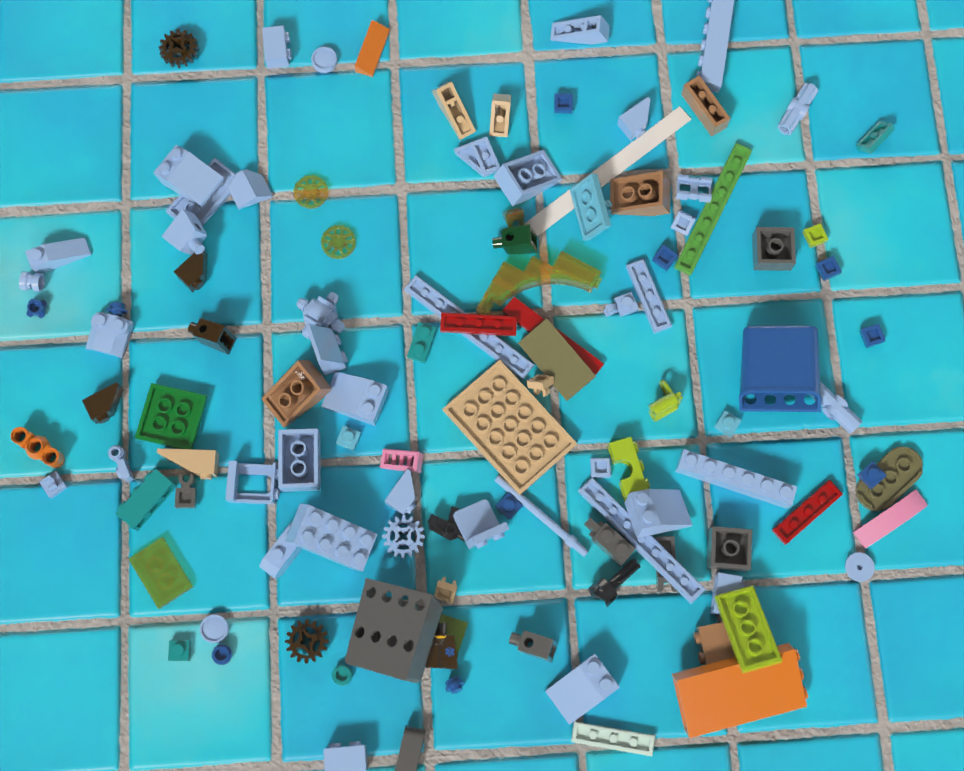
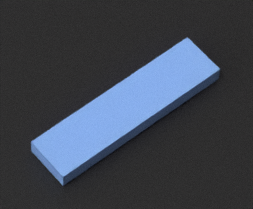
[626,259,672,334]

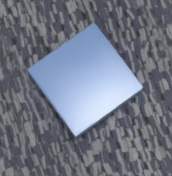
[590,457,611,478]

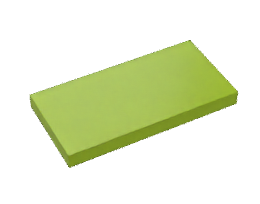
[714,585,782,674]

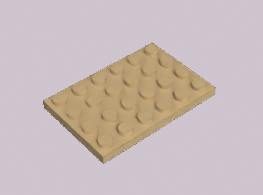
[442,360,577,495]

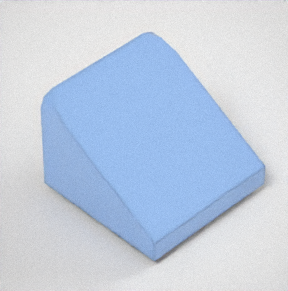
[671,210,696,236]

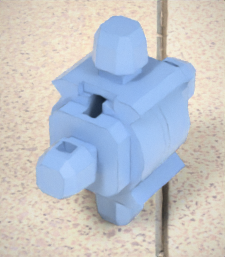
[296,292,345,339]

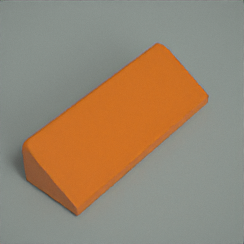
[355,20,390,77]

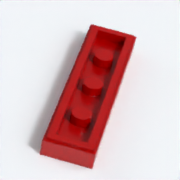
[440,312,517,336]
[771,480,843,545]

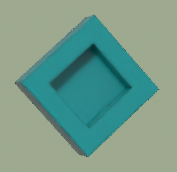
[168,640,191,661]

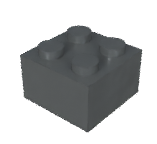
[752,227,796,271]
[707,526,752,572]

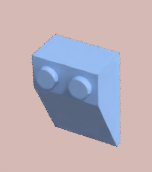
[153,145,224,207]
[494,150,562,206]
[305,324,348,376]
[321,372,389,426]
[624,489,692,538]
[545,654,620,725]

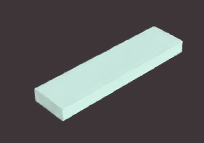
[571,721,655,756]

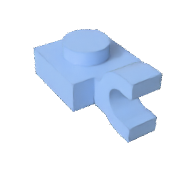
[603,292,639,317]

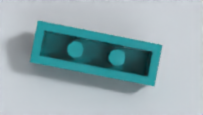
[116,469,177,531]

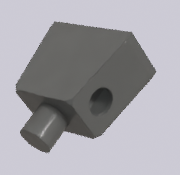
[509,630,558,663]

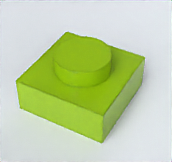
[802,223,829,248]

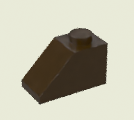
[174,250,208,293]
[82,382,123,424]

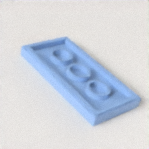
[166,158,236,226]

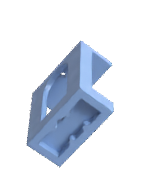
[225,461,280,505]

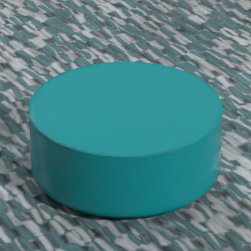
[332,665,353,686]

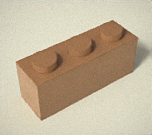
[681,76,731,137]

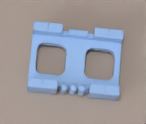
[676,174,712,203]

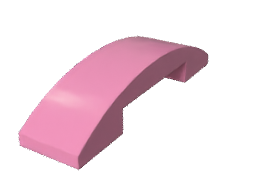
[853,490,928,548]

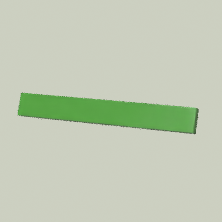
[674,143,752,276]

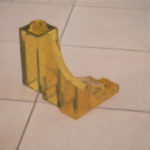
[476,251,602,315]

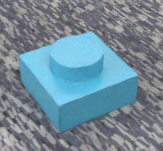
[714,411,742,438]
[336,425,361,451]

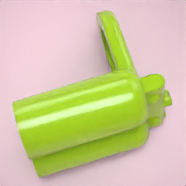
[649,380,683,422]

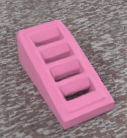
[380,449,423,473]

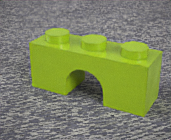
[607,437,650,502]

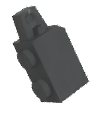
[584,518,636,567]

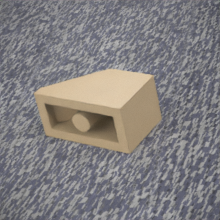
[489,93,512,137]

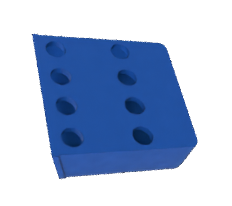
[739,325,821,412]

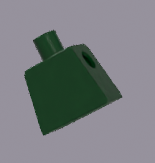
[492,224,538,255]

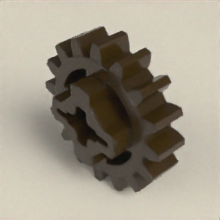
[158,29,199,68]
[285,619,329,664]

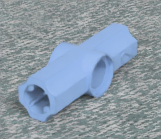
[777,83,819,135]
[810,381,863,434]

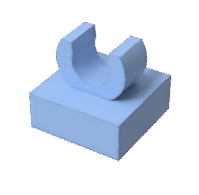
[39,471,68,499]

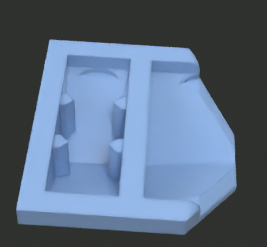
[228,170,273,210]

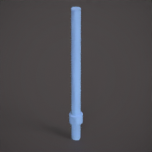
[494,475,589,557]

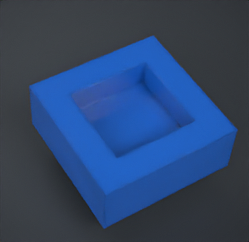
[554,93,573,114]
[652,244,678,271]
[815,256,842,281]
[859,323,886,349]
[857,461,887,489]
[495,493,523,520]

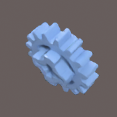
[382,515,425,559]

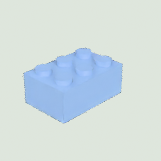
[278,428,321,492]

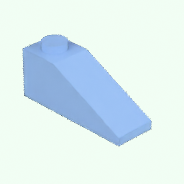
[551,15,610,45]
[25,237,91,273]

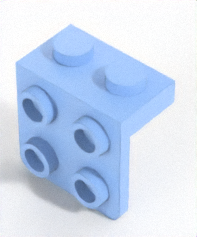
[453,499,509,549]

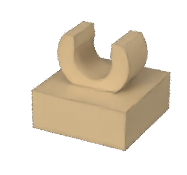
[527,374,554,397]
[434,577,458,604]

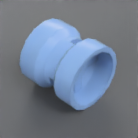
[19,272,45,292]

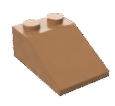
[610,171,670,216]
[261,360,332,428]

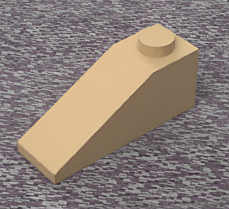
[431,82,476,140]
[157,449,219,480]

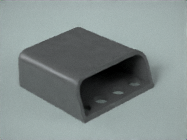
[345,578,443,683]

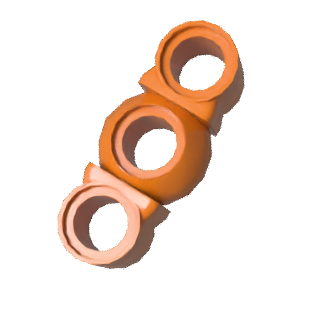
[11,427,65,468]

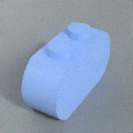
[259,523,302,579]

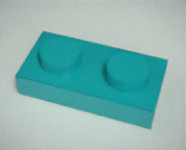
[856,121,895,154]
[407,322,437,364]

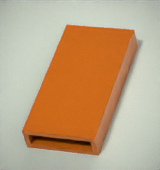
[672,643,808,738]

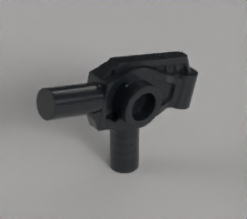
[427,506,465,542]

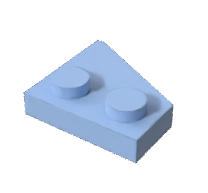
[454,137,500,177]

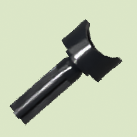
[588,559,641,607]

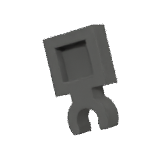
[175,474,197,509]

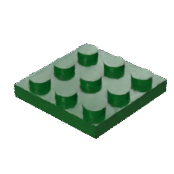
[135,383,208,450]

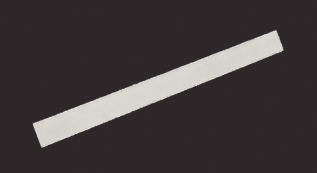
[523,106,691,236]

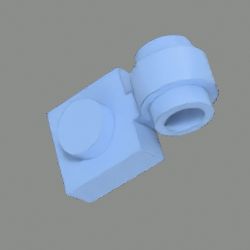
[108,445,135,482]

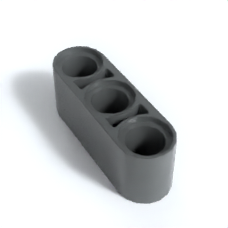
[395,725,426,771]

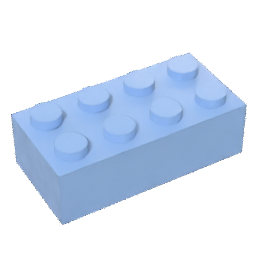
[285,504,377,572]

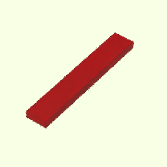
[502,297,604,376]

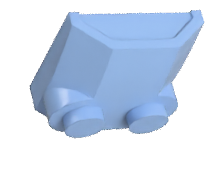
[86,312,134,359]

